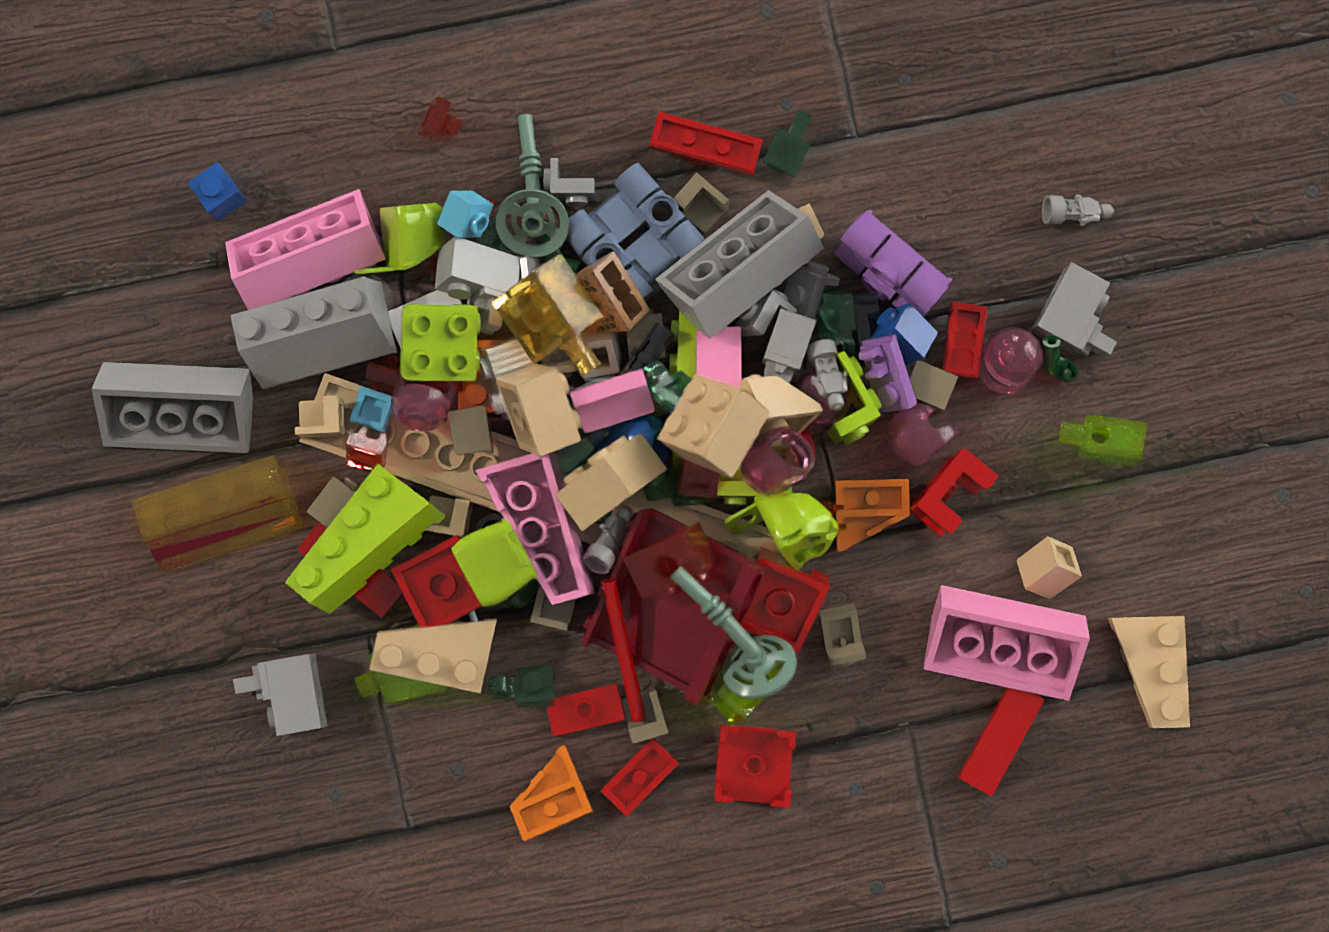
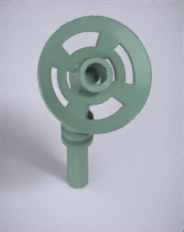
[496,114,569,257]
[671,566,797,699]

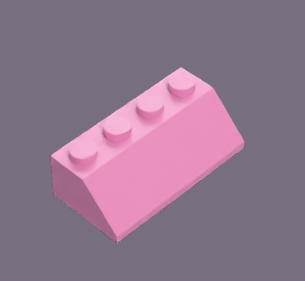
[225,189,386,310]
[924,585,1090,701]

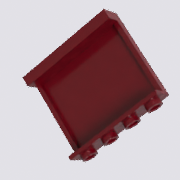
[581,508,768,705]

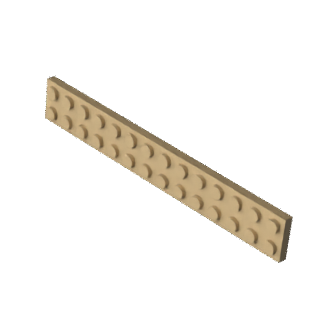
[299,373,799,570]

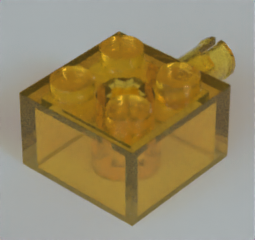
[492,254,603,377]

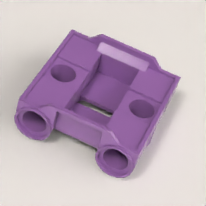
[833,210,953,317]

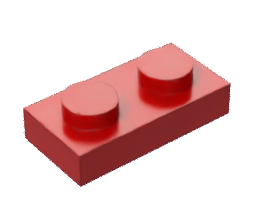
[600,738,679,817]

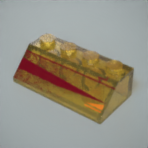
[131,455,304,572]

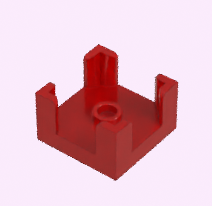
[910,448,999,538]
[391,535,484,627]
[742,546,830,653]
[714,723,796,808]

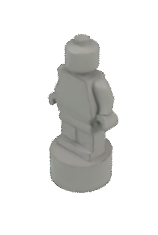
[1042,195,1114,226]
[806,339,847,410]
[582,509,631,574]

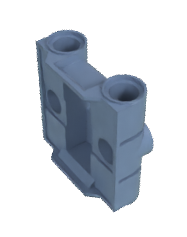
[565,163,705,302]

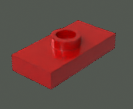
[941,302,988,380]
[545,683,626,737]

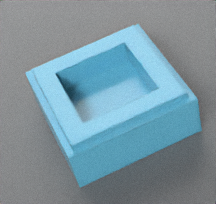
[349,386,397,433]

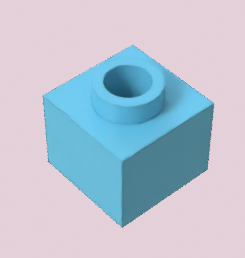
[437,191,494,238]

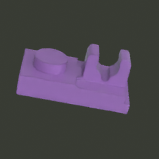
[859,335,917,413]

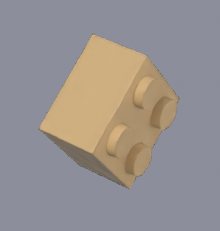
[495,364,582,457]
[657,374,771,478]
[555,433,667,531]

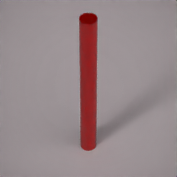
[601,578,647,722]

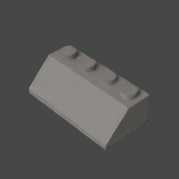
[655,190,824,339]
[230,277,397,389]
[92,362,253,453]

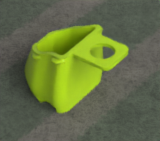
[354,203,447,274]
[724,493,839,569]
[452,518,538,607]

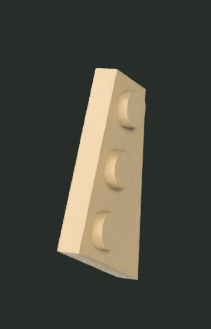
[1108,616,1190,728]
[369,618,497,693]

